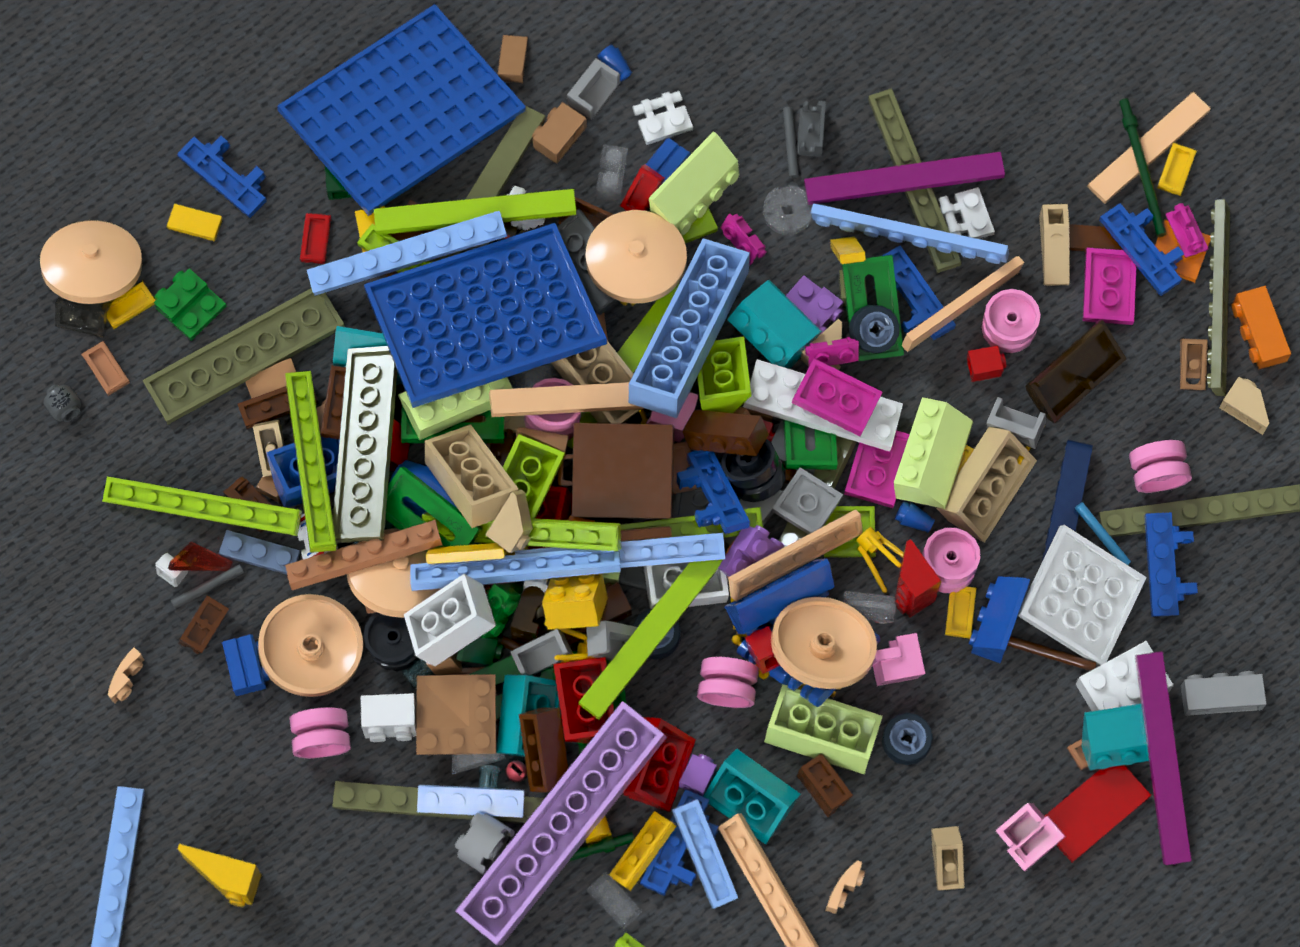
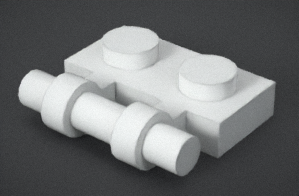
[632,91,693,145]
[938,187,995,239]

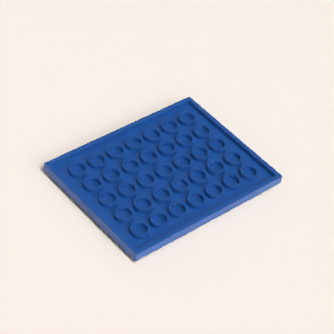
[364,223,607,408]

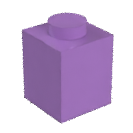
[679,754,717,797]

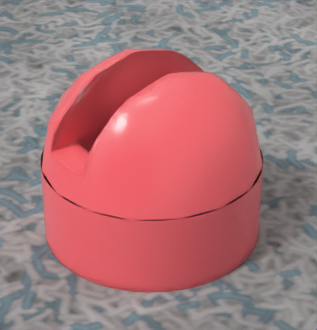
[506,760,527,782]

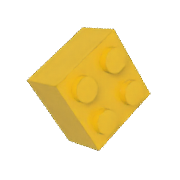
[542,574,608,629]

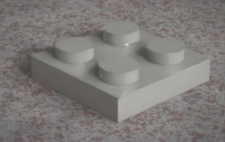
[772,467,843,535]

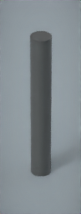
[783,107,799,178]
[171,564,244,609]

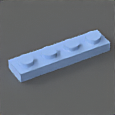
[417,785,525,818]
[672,799,738,908]

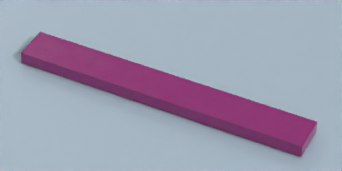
[804,152,1005,205]
[1135,651,1191,865]

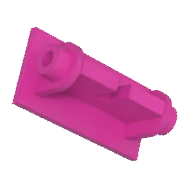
[1165,203,1209,258]
[720,214,767,266]
[805,337,859,366]

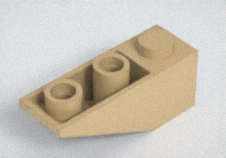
[1039,204,1069,286]

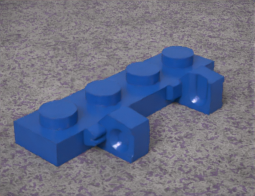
[177,136,267,218]
[1100,203,1184,296]
[873,246,956,340]
[676,450,750,534]
[1144,512,1198,617]
[640,789,719,896]

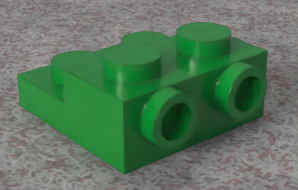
[154,268,227,341]
[480,583,523,639]

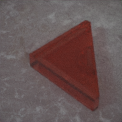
[168,542,232,571]

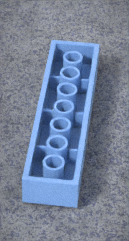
[629,238,750,418]

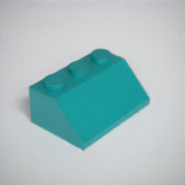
[727,280,822,369]
[333,326,402,385]
[496,675,561,757]
[1081,704,1149,770]
[703,749,801,844]

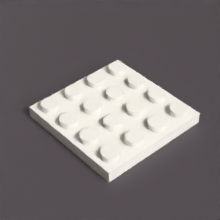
[1018,525,1147,667]

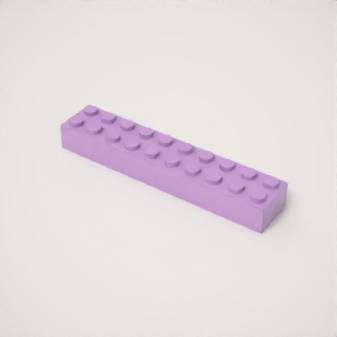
[456,701,667,946]

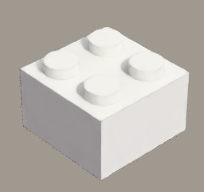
[361,693,417,742]

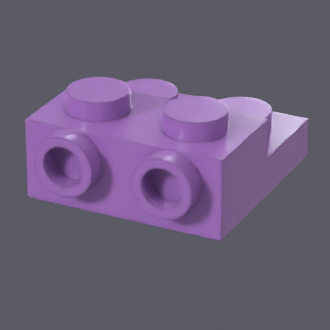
[786,275,843,335]
[718,525,784,577]

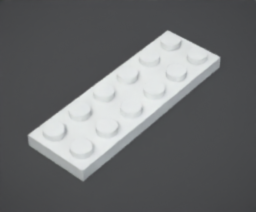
[743,359,903,452]

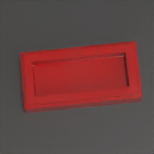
[620,164,665,211]
[300,213,331,264]

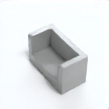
[567,58,620,120]
[987,397,1046,449]
[587,621,638,661]
[511,629,573,676]

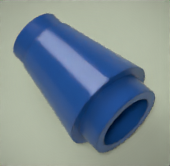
[597,45,632,82]
[895,501,935,533]

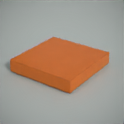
[1155,220,1210,283]

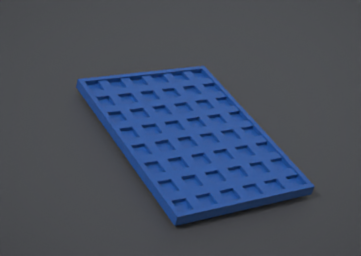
[278,4,526,216]

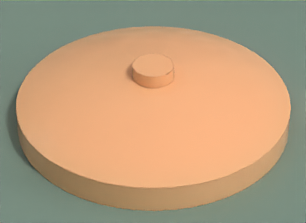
[586,210,687,303]
[40,221,142,304]
[347,529,442,617]
[258,594,363,697]
[771,597,877,689]

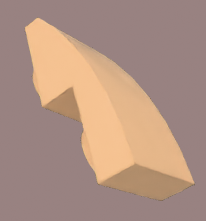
[108,647,144,704]
[826,861,865,914]

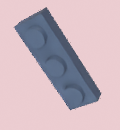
[219,530,301,575]

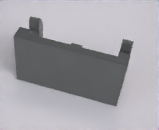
[797,101,826,157]

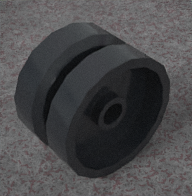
[722,439,786,502]
[364,612,419,671]

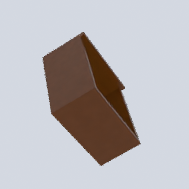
[558,423,674,519]

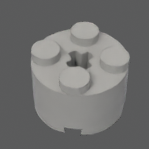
[455,812,515,875]

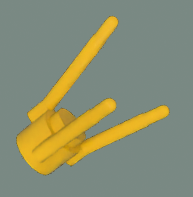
[856,527,904,593]
[544,621,595,663]

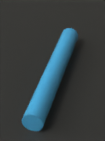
[1075,502,1131,565]

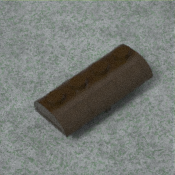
[1025,320,1127,423]

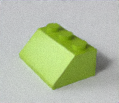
[697,336,752,413]
[503,434,566,519]

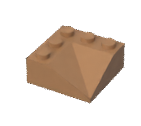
[416,675,496,755]

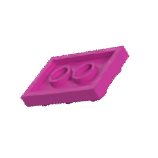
[1083,248,1136,325]
[791,358,883,436]
[844,430,910,508]

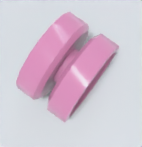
[981,289,1040,353]
[524,378,581,440]
[1129,440,1192,493]
[923,528,980,593]
[697,657,759,708]
[290,708,351,759]

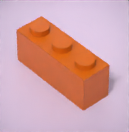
[1232,286,1291,369]

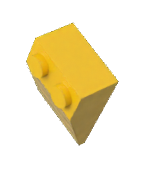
[178,844,261,907]

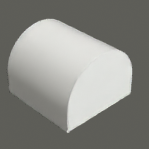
[155,553,189,587]

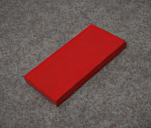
[1045,765,1151,863]

